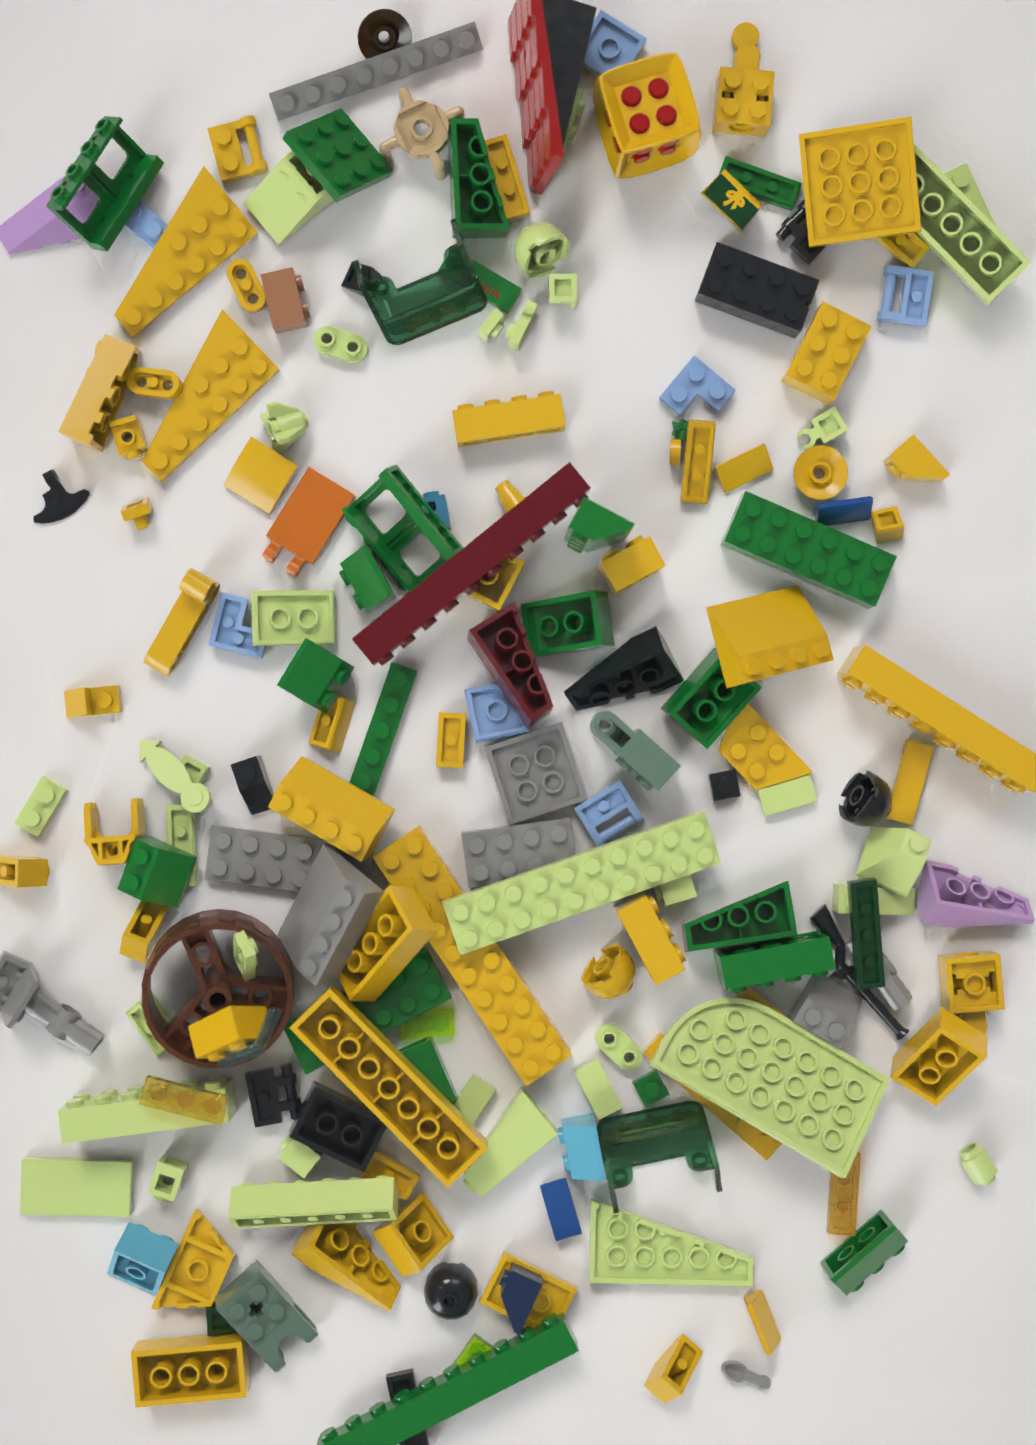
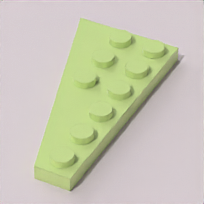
[589,1198,754,1286]

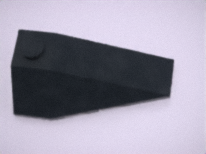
[564,626,684,711]

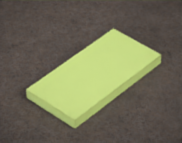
[20,1157,133,1217]

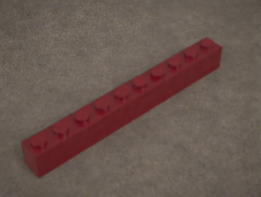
[352,462,591,666]

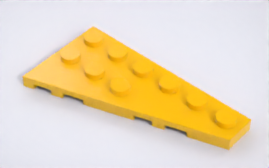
[114,166,258,337]
[142,309,280,482]

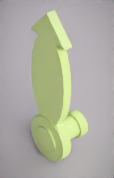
[140,740,211,813]

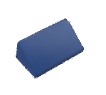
[814,496,873,526]

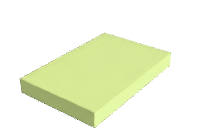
[251,590,335,646]

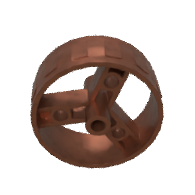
[141,909,294,1069]

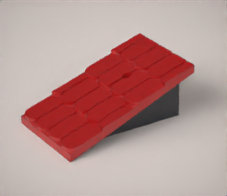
[508,0,597,195]

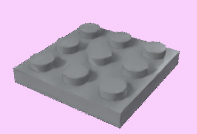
[484,722,587,825]

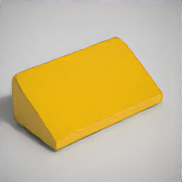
[713,443,774,493]
[308,696,356,753]
[743,1290,781,1356]

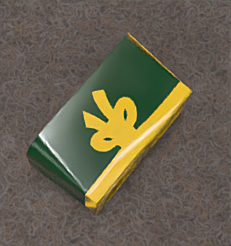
[701,169,763,231]

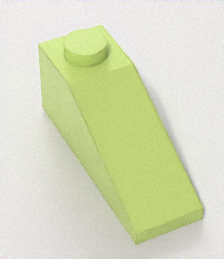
[832,883,915,915]

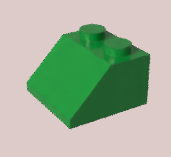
[339,545,397,613]
[277,638,355,713]
[117,836,197,908]

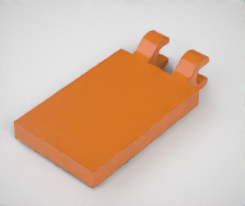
[262,467,356,577]

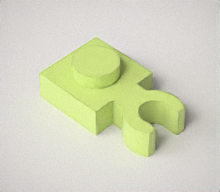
[506,300,538,351]
[796,406,848,450]

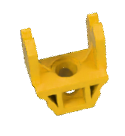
[83,798,146,865]

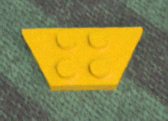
[717,704,812,790]
[151,1208,236,1310]

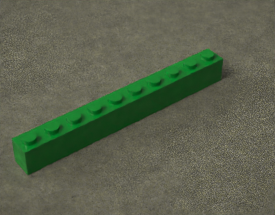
[317,1312,579,1445]

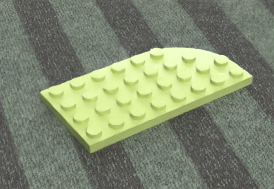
[649,998,890,1178]

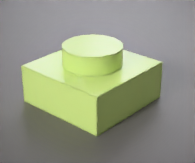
[479,308,505,342]

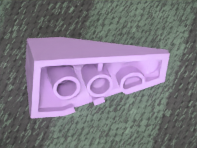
[0,177,98,255]

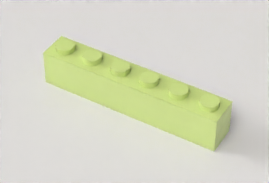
[228,1175,399,1229]

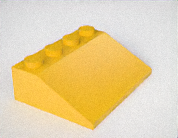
[706,585,834,688]

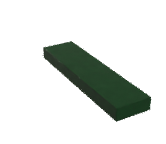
[847,877,885,990]

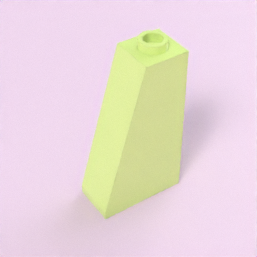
[463,1086,558,1197]

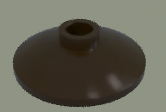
[357,9,412,59]

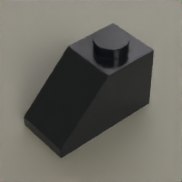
[230,755,274,815]

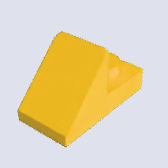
[64,685,122,718]

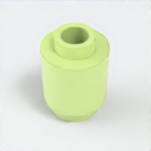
[959,1142,998,1186]

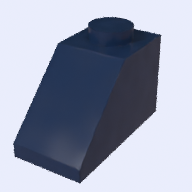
[498,1262,543,1335]

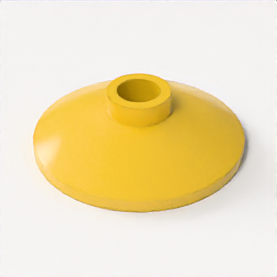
[793,445,848,500]

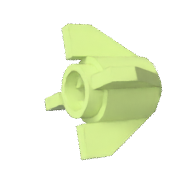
[260,402,309,453]

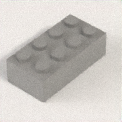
[461,816,575,888]

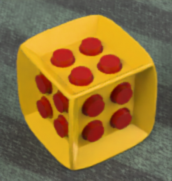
[593,53,701,179]

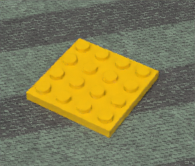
[799,116,921,248]

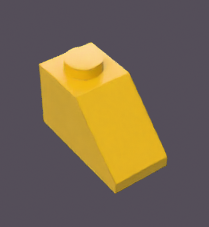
[883,434,950,482]
[0,855,50,887]
[119,900,170,963]
[644,1334,703,1403]

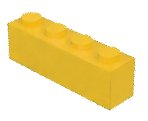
[452,391,566,447]

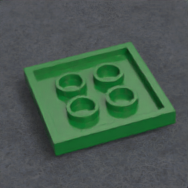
[282,108,394,202]

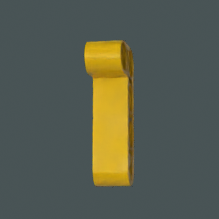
[144,568,220,676]

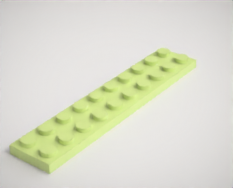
[442,810,721,955]

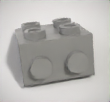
[0,950,40,1029]

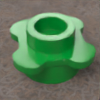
[671,419,688,441]

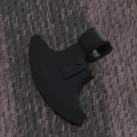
[33,469,90,523]

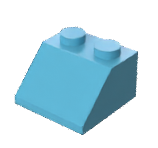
[557,1113,606,1181]
[107,1222,179,1295]

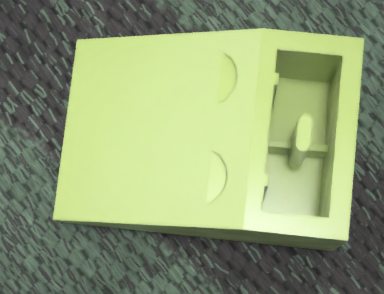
[244,151,334,246]

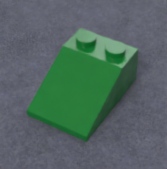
[521,590,615,657]

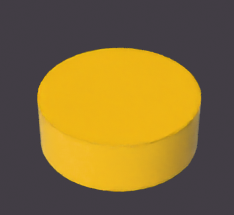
[731,22,759,50]
[669,439,682,467]

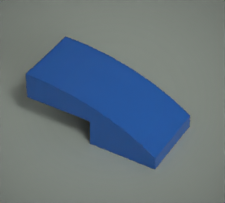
[540,1177,582,1241]

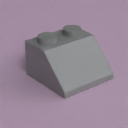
[788,976,863,1049]

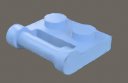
[876,265,935,328]
[573,780,645,847]

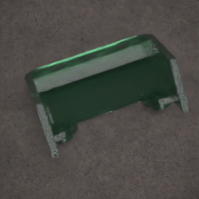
[353,219,487,345]
[597,1101,722,1214]

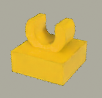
[120,497,153,531]

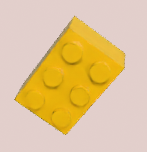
[781,301,872,406]
[613,891,687,985]
[890,1007,988,1106]

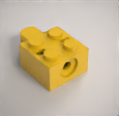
[712,44,775,137]
[937,950,1005,1034]

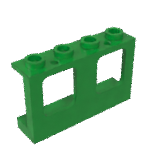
[46,116,164,252]
[342,465,463,593]

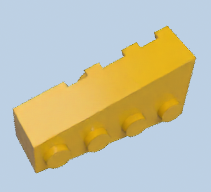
[58,334,141,453]

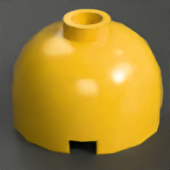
[581,943,636,999]

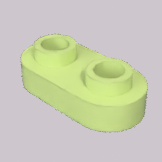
[314,326,368,364]
[595,1023,643,1070]

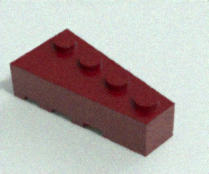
[467,602,554,728]

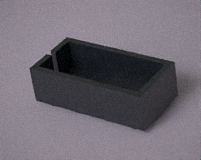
[694,242,820,339]

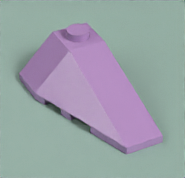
[916,861,1035,927]

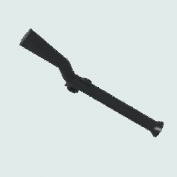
[810,904,909,1040]

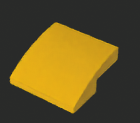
[224,436,298,515]

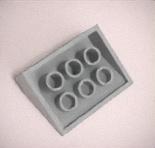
[277,844,384,986]

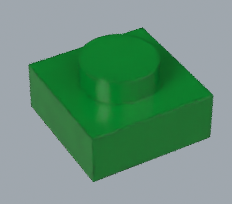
[632,1069,670,1107]

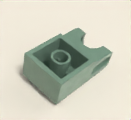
[590,711,681,791]
[215,1260,318,1372]

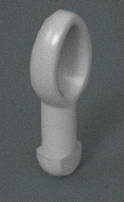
[721,1360,771,1390]

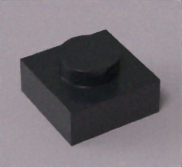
[708,769,741,801]

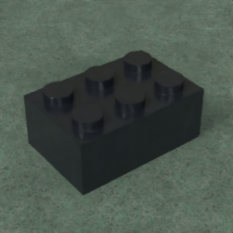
[289,1080,387,1172]

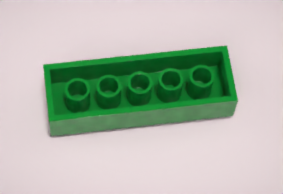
[720,491,897,609]

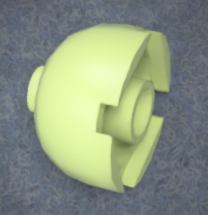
[514,222,570,279]

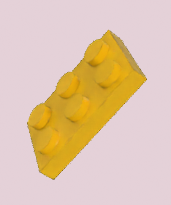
[479,1250,577,1328]

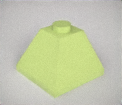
[855,827,932,897]

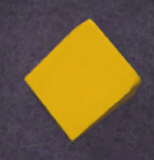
[870,506,905,544]

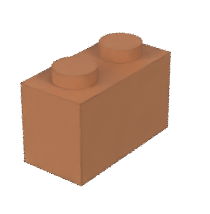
[261,267,311,334]

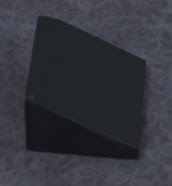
[341,261,382,299]

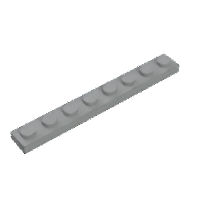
[268,21,483,121]

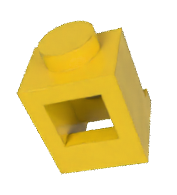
[108,415,149,460]

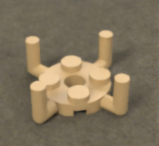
[379,87,465,181]

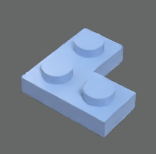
[659,355,736,416]
[209,592,266,659]

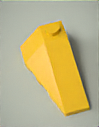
[291,1223,401,1311]

